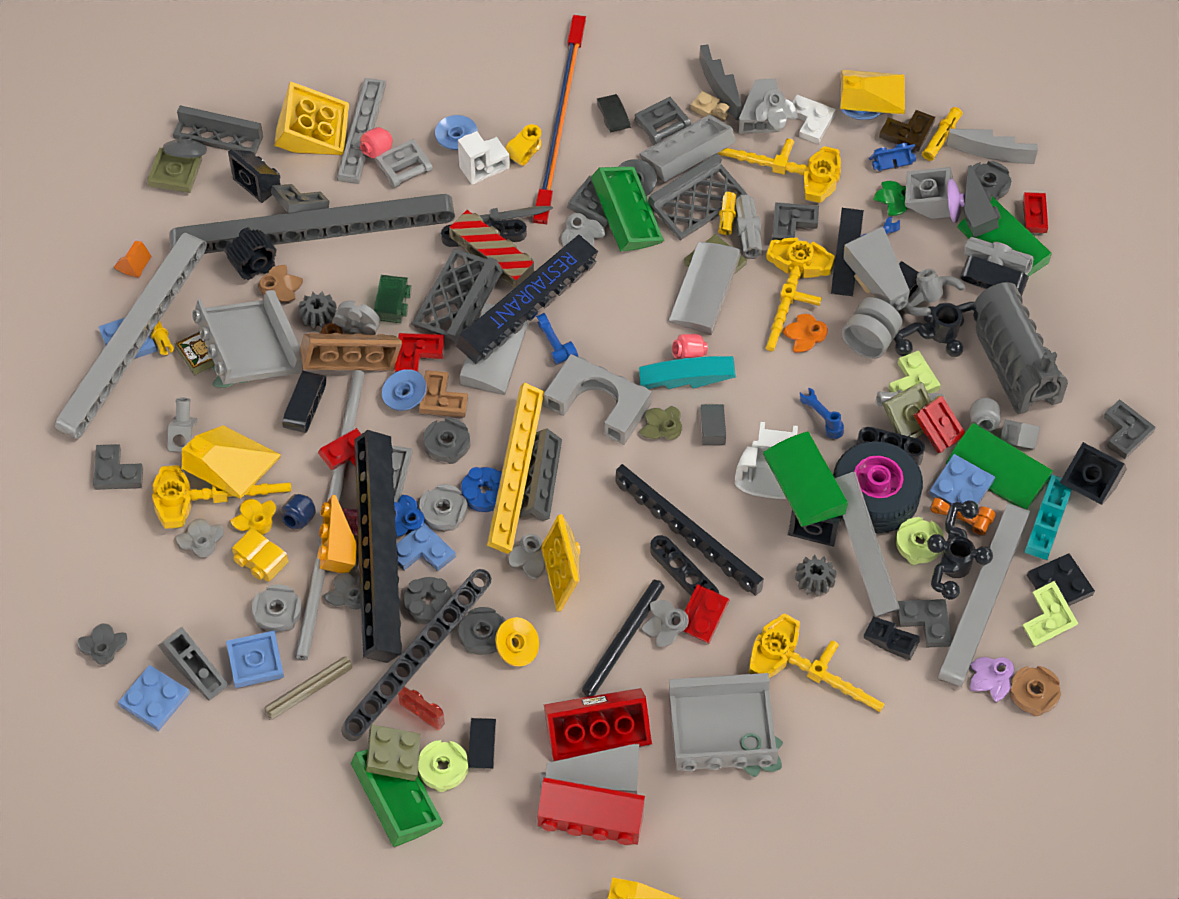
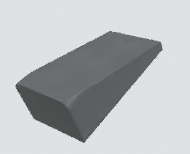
[701,404,726,445]

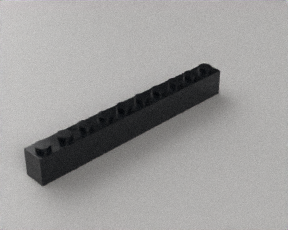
[354,430,402,663]

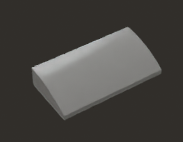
[639,114,736,182]
[669,242,740,335]
[460,303,529,395]

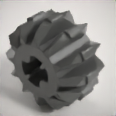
[299,291,337,329]
[795,554,837,597]

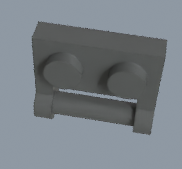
[635,97,691,145]

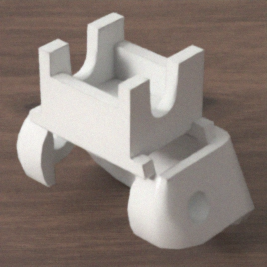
[735,422,798,499]

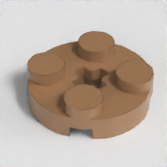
[1010,666,1061,716]

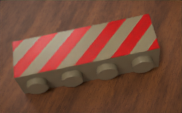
[449,210,534,288]

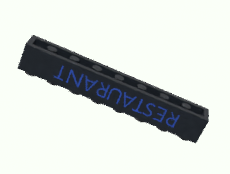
[456,234,598,364]

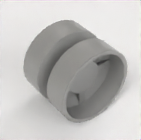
[842,297,902,359]

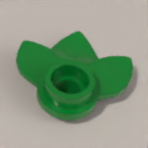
[873,181,907,216]

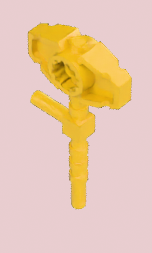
[718,138,841,203]
[766,238,835,351]
[152,465,291,529]
[748,613,885,712]

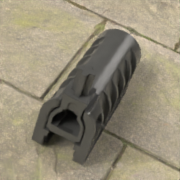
[975,282,1068,414]

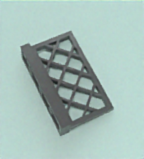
[648,153,748,241]
[412,249,503,344]

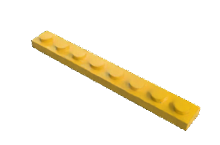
[487,382,544,554]

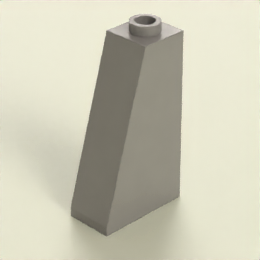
[843,227,909,310]
[541,744,639,794]

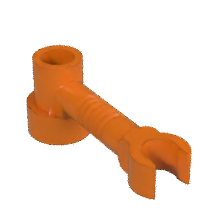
[930,498,996,535]

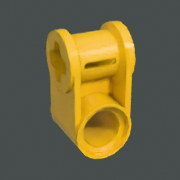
[505,124,542,166]

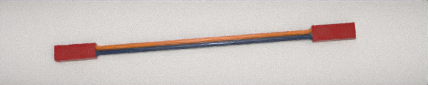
[533,15,586,224]

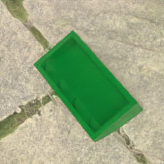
[591,167,664,252]
[957,196,1052,277]
[946,423,1053,510]
[763,431,848,527]
[351,749,443,847]

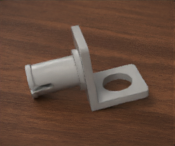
[168,397,197,452]

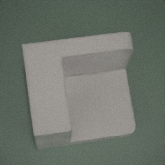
[1000,419,1040,449]

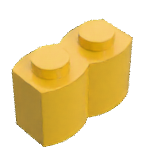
[232,528,289,582]

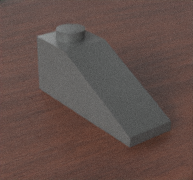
[158,627,229,701]

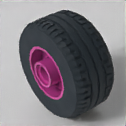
[833,441,923,534]

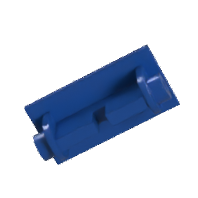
[869,143,916,171]

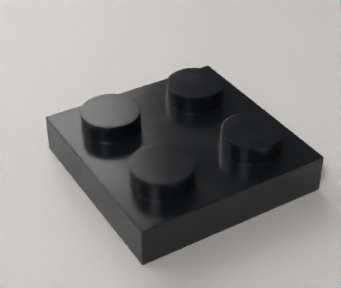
[1027,553,1095,606]

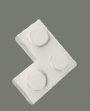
[793,95,836,144]

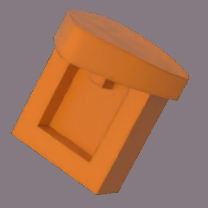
[114,241,152,278]

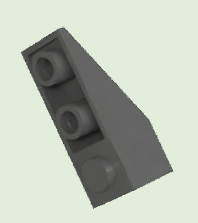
[964,165,1001,238]

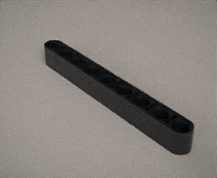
[341,569,492,741]

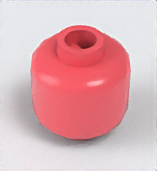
[360,127,393,159]
[672,334,708,359]

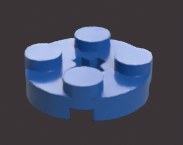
[461,467,502,512]

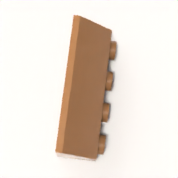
[300,333,402,371]

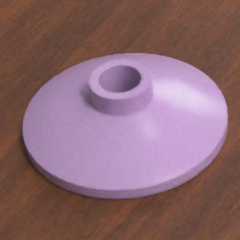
[948,179,965,223]

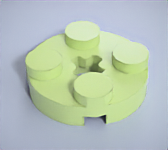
[896,517,944,565]
[418,740,468,792]

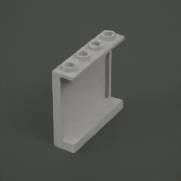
[192,290,302,385]
[669,673,778,772]

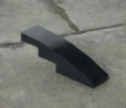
[831,207,864,297]

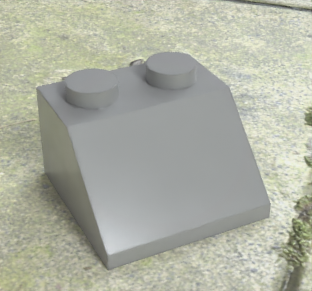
[905,167,954,219]

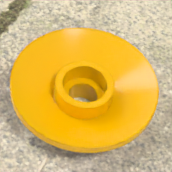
[495,617,539,667]

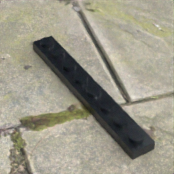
[615,464,764,596]

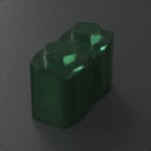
[374,274,412,323]

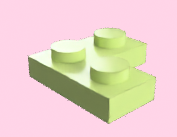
[889,351,941,393]
[1022,581,1078,647]

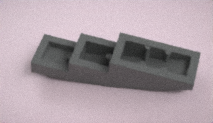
[699,44,742,121]

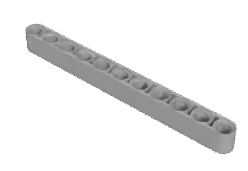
[55,233,207,439]

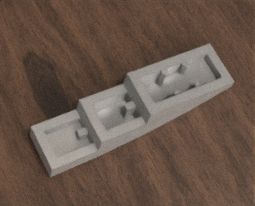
[947,129,1038,164]

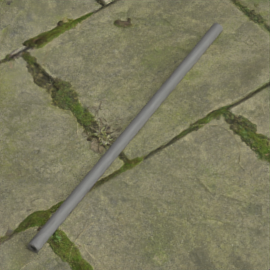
[296,370,365,660]

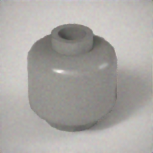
[970,398,1001,432]

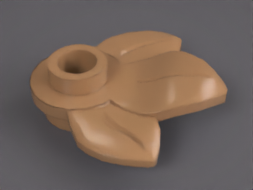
[258,265,303,302]

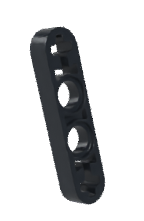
[441,220,527,247]
[650,535,719,596]

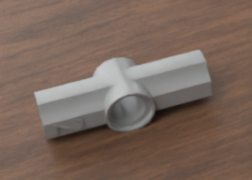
[735,195,762,259]
[964,237,1034,275]

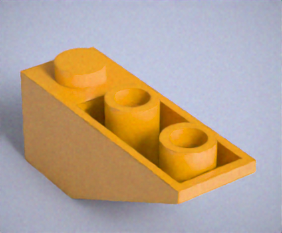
[317,495,357,573]

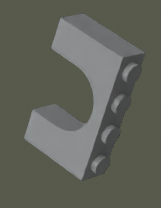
[544,354,652,445]

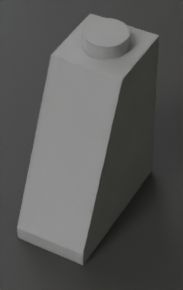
[738,79,781,134]

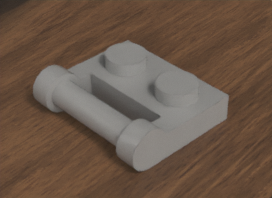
[376,139,433,188]

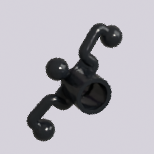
[894,301,978,357]
[927,500,993,600]

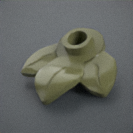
[639,406,682,440]

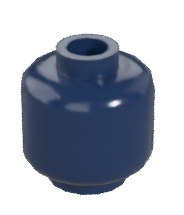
[280,494,316,529]

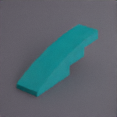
[639,356,736,389]
[1024,475,1072,560]

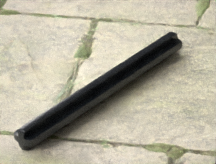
[582,579,665,697]

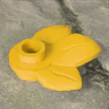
[230,499,277,535]

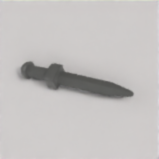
[479,206,553,222]

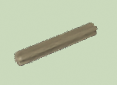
[265,656,352,719]

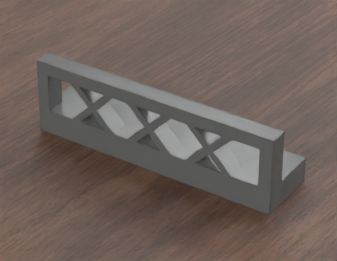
[173,105,263,155]
[519,428,562,521]

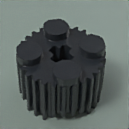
[225,227,277,281]

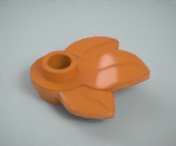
[783,314,828,353]

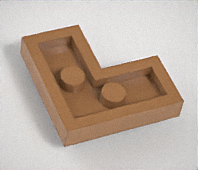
[419,370,468,418]

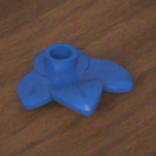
[394,494,425,537]

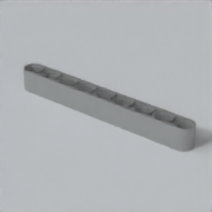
[938,503,1030,687]

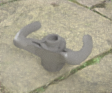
[902,269,965,316]

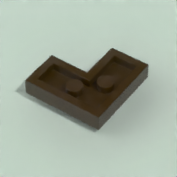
[879,110,936,152]

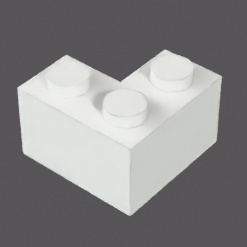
[458,131,510,185]

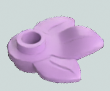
[970,657,1014,702]

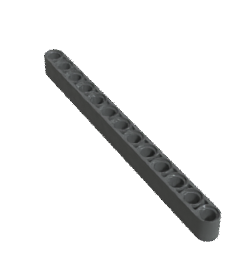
[169,194,455,254]

